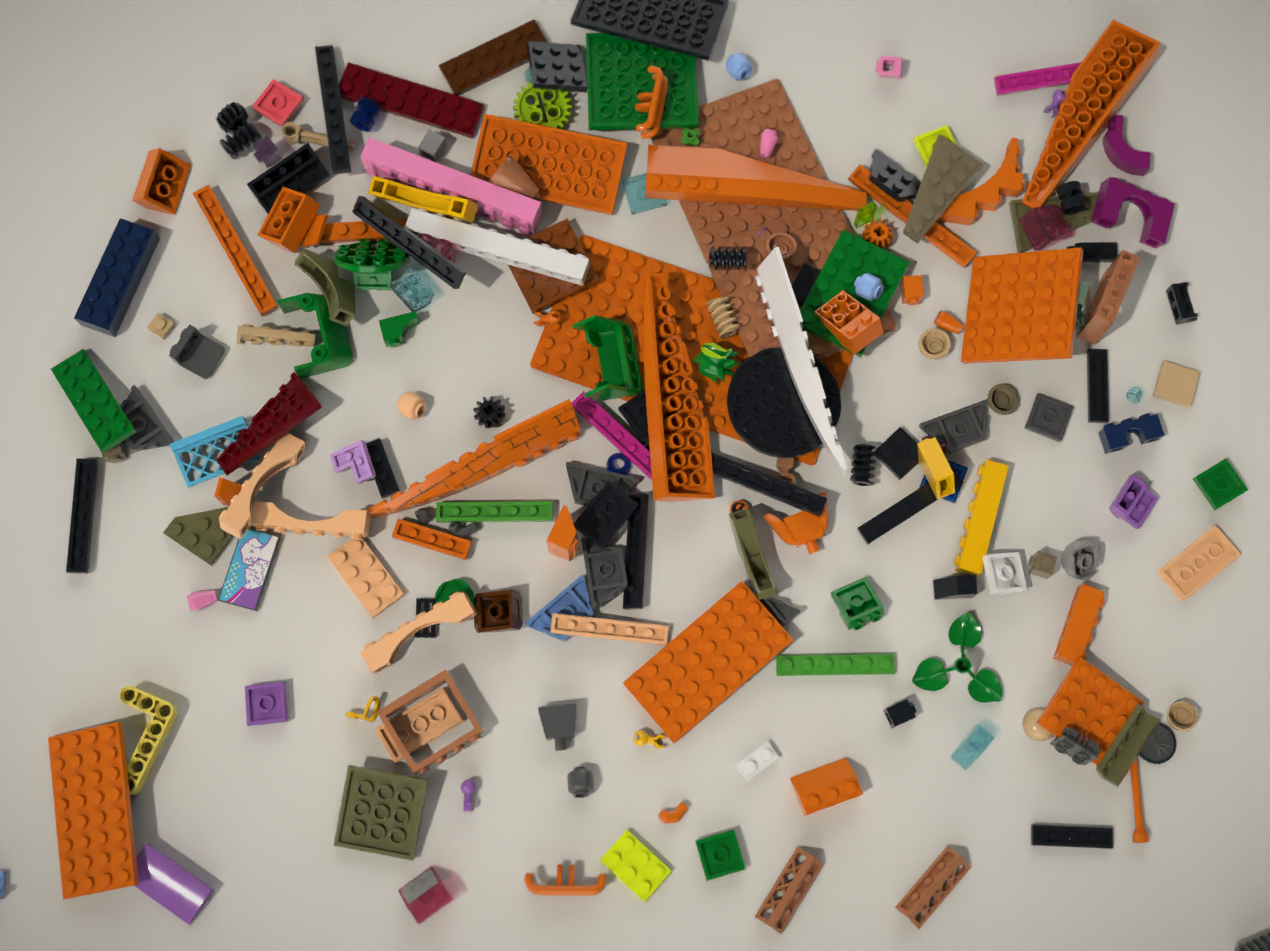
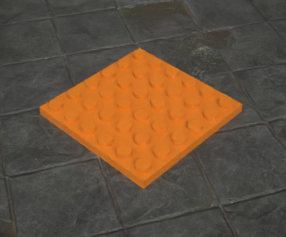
[961,247,1084,364]

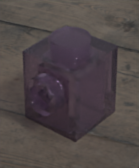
[253,136,282,169]

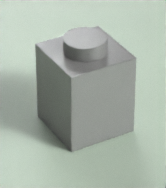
[418,129,447,162]

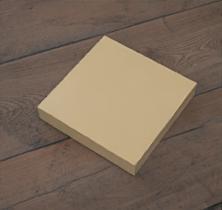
[1153,360,1200,408]

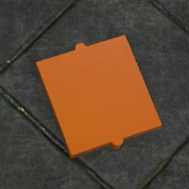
[299,214,328,248]

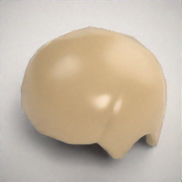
[1167,701,1198,732]

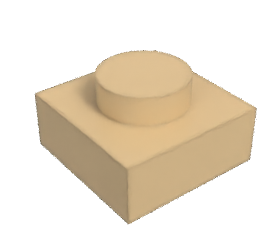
[147,313,175,340]

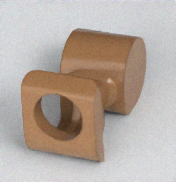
[776,458,796,485]

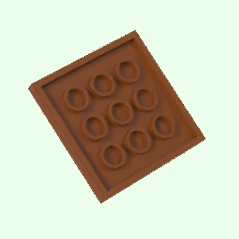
[508,218,600,314]

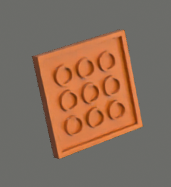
[1036,657,1144,766]

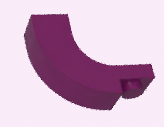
[1102,114,1150,176]

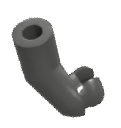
[449,522,479,538]

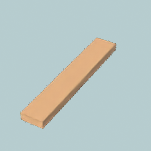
[550,613,669,645]

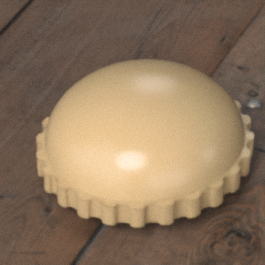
[918,328,951,360]
[1022,708,1053,741]

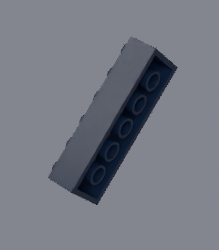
[74,218,160,337]

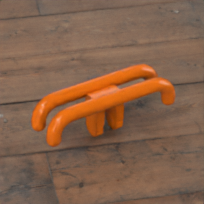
[635,66,668,139]
[524,864,606,896]

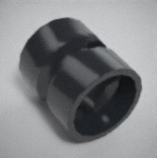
[1056,181,1087,215]

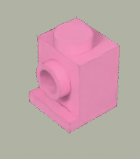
[875,56,903,79]

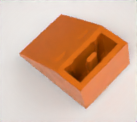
[815,290,883,355]

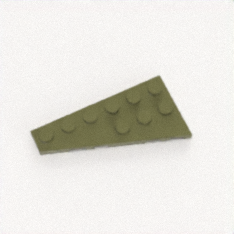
[1009,192,1122,253]

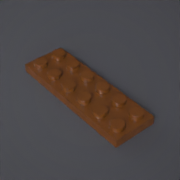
[439,19,548,96]

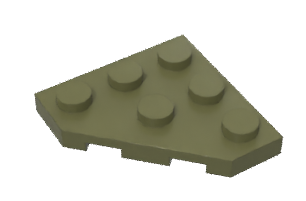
[163,507,233,566]

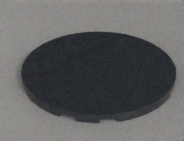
[727,347,841,458]

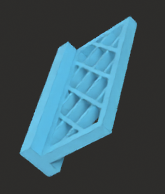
[169,416,261,488]

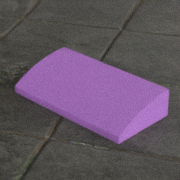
[135,844,214,925]

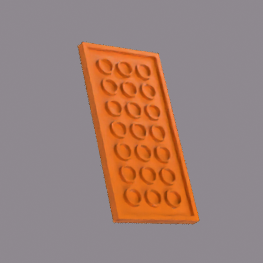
[470,114,628,215]
[623,581,794,743]
[48,722,139,899]

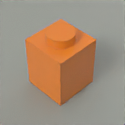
[900,275,924,305]

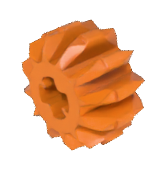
[862,219,894,249]

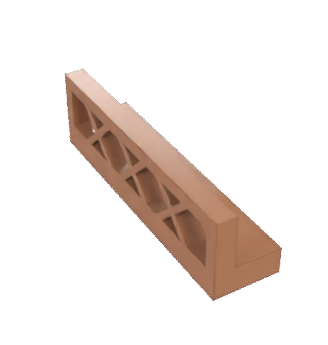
[895,846,971,929]
[755,847,824,935]

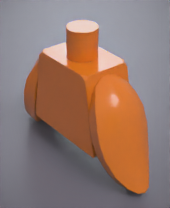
[762,492,829,555]

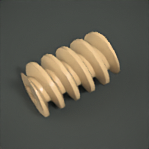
[706,297,740,339]

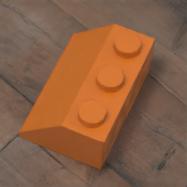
[132,148,191,215]
[257,187,321,254]
[546,505,580,562]
[790,758,863,816]

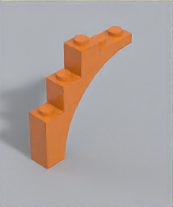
[938,138,1025,226]

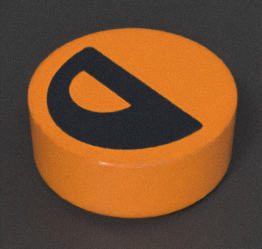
[729,500,749,514]

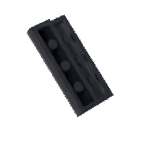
[247,143,330,214]

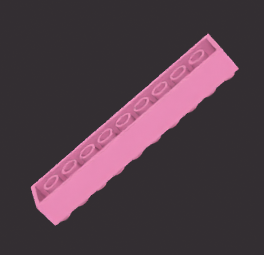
[360,137,543,235]

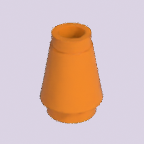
[934,311,963,334]

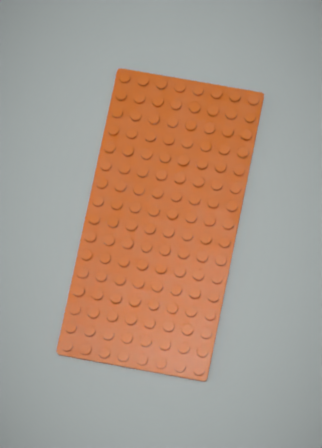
[530,235,853,466]

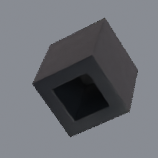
[883,699,917,729]

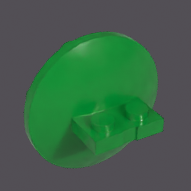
[334,239,410,290]

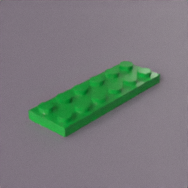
[51,349,136,453]

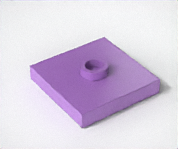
[245,682,288,726]

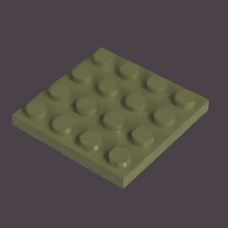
[334,765,429,861]

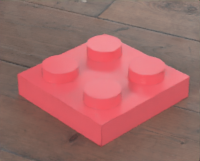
[252,79,304,127]

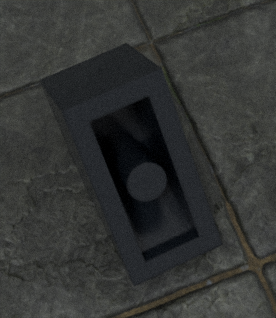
[933,575,978,600]

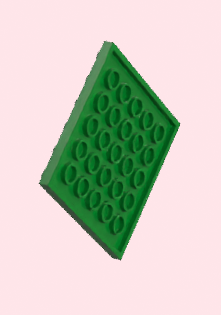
[586,33,699,131]

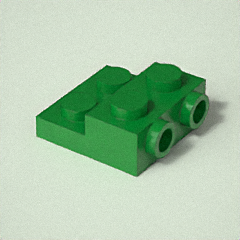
[831,577,884,630]

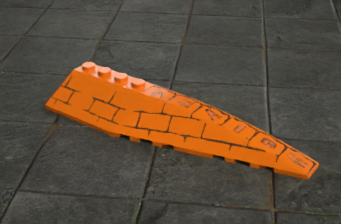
[366,399,581,519]

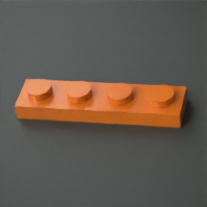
[392,519,472,561]

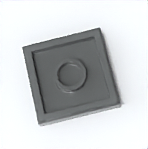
[1024,393,1073,442]

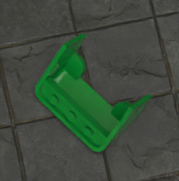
[277,293,353,379]
[572,315,643,401]

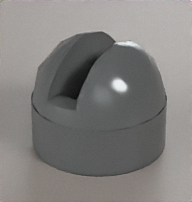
[415,508,431,525]

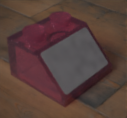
[398,866,455,925]

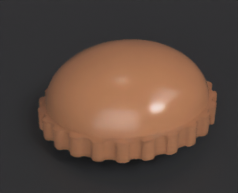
[765,232,797,261]

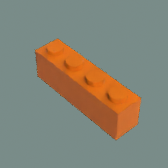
[1053,584,1105,666]

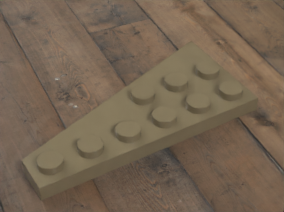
[903,134,984,244]

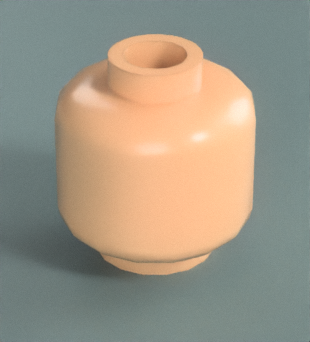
[397,392,426,420]

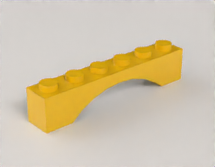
[368,176,478,223]

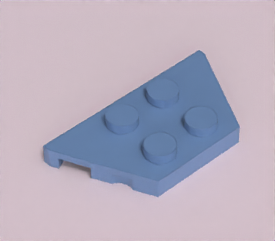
[525,575,594,642]

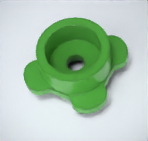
[681,128,700,146]

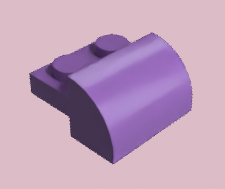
[1109,474,1158,529]

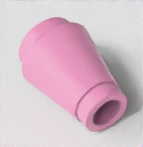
[760,129,779,158]
[187,590,217,611]

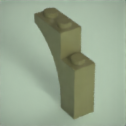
[295,248,356,326]
[729,508,778,600]

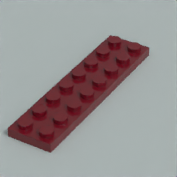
[339,62,485,139]

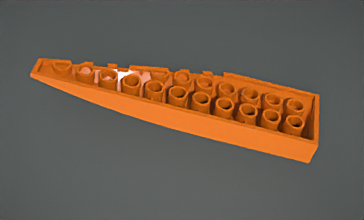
[1022,20,1161,212]
[645,145,867,212]
[644,272,715,502]

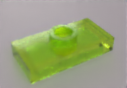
[853,201,878,229]

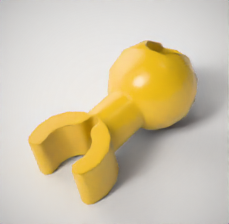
[633,730,665,749]

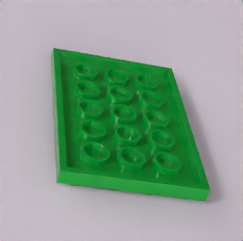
[800,230,910,358]

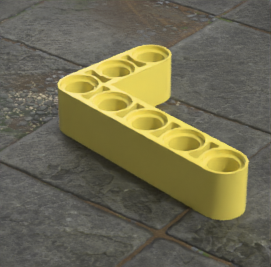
[119,686,178,796]

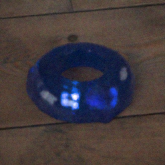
[606,453,631,475]

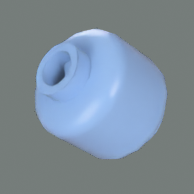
[726,53,752,80]
[854,273,884,301]

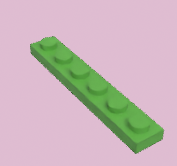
[436,501,553,523]
[776,654,895,676]

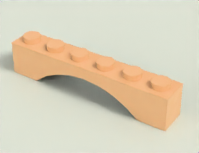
[219,432,306,539]
[251,501,371,540]
[360,591,478,674]

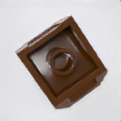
[474,589,523,633]

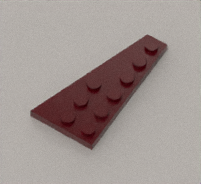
[216,372,322,476]

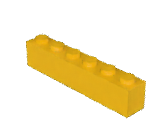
[954,459,1009,578]

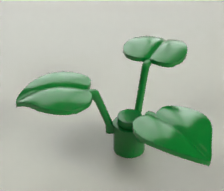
[912,613,1002,703]

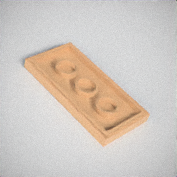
[1157,525,1242,602]
[375,687,464,764]

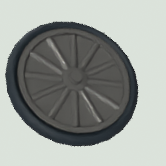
[1139,723,1176,764]

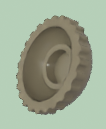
[987,384,1018,415]

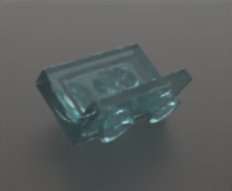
[390,268,434,312]

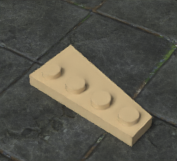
[236,324,315,347]

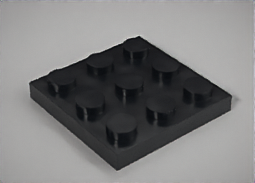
[527,41,588,92]

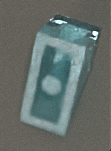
[950,724,994,770]

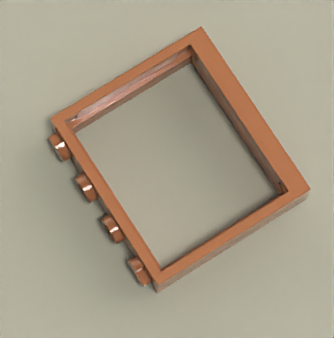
[1077,250,1140,345]
[377,669,484,775]

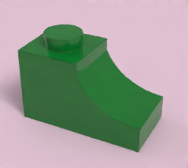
[379,311,419,347]

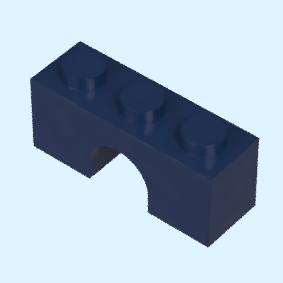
[1098,413,1165,454]

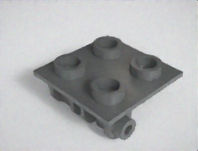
[1050,727,1101,766]

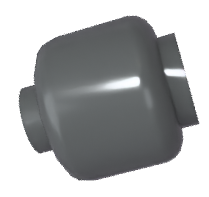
[567,766,594,798]

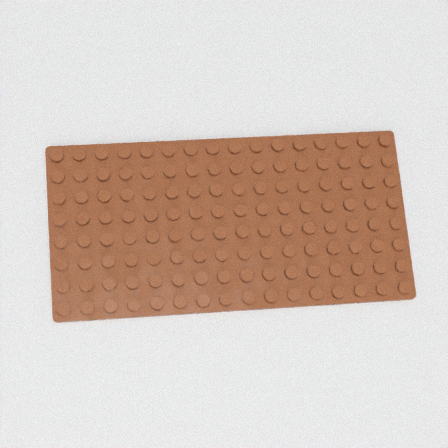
[647,79,897,360]

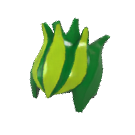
[693,342,739,384]

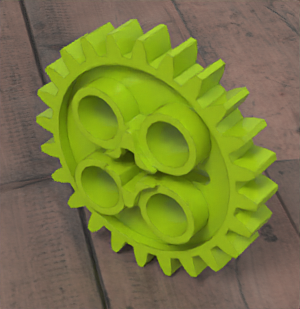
[513,82,572,130]

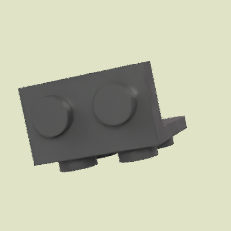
[169,324,225,379]

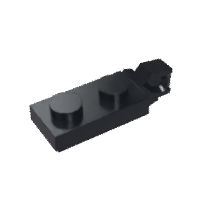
[1066,242,1118,262]

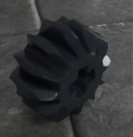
[216,102,249,133]
[473,396,506,429]

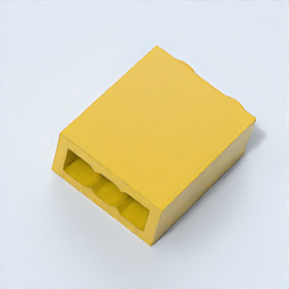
[917,437,955,500]

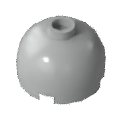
[1061,541,1101,581]

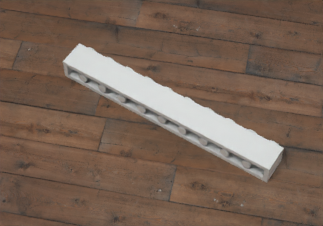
[405,208,590,286]

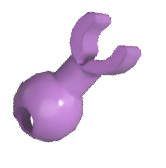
[1044,90,1066,118]
[461,779,476,811]

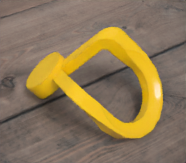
[345,696,380,722]

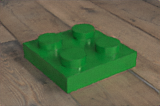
[1193,458,1248,511]
[695,830,746,881]

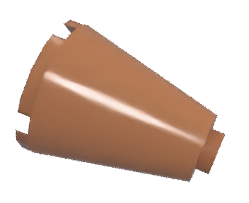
[489,155,540,200]

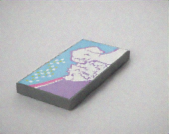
[218,528,281,611]

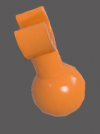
[534,310,562,327]

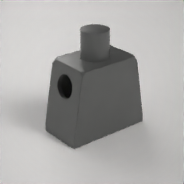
[538,703,576,751]

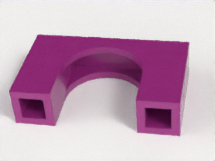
[1091,177,1175,249]

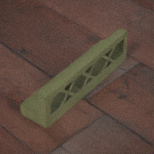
[1096,704,1160,787]

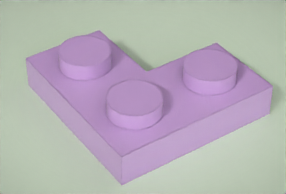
[330,440,376,483]

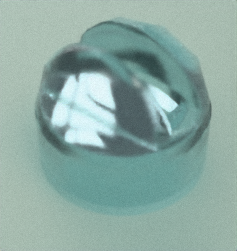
[1126,386,1143,403]

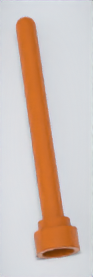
[1130,758,1149,843]

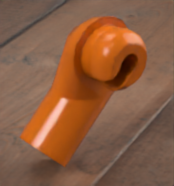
[659,802,688,824]

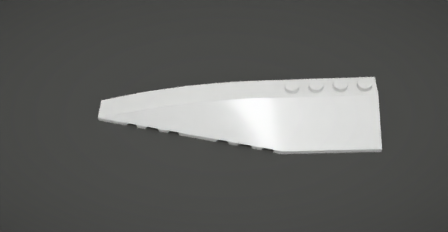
[755,247,847,476]

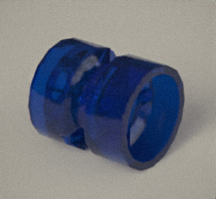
[349,97,382,132]

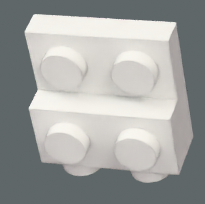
[982,552,1027,595]

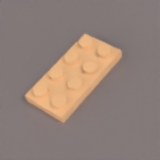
[327,538,404,618]

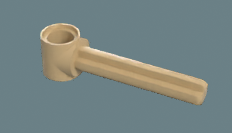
[282,122,355,151]

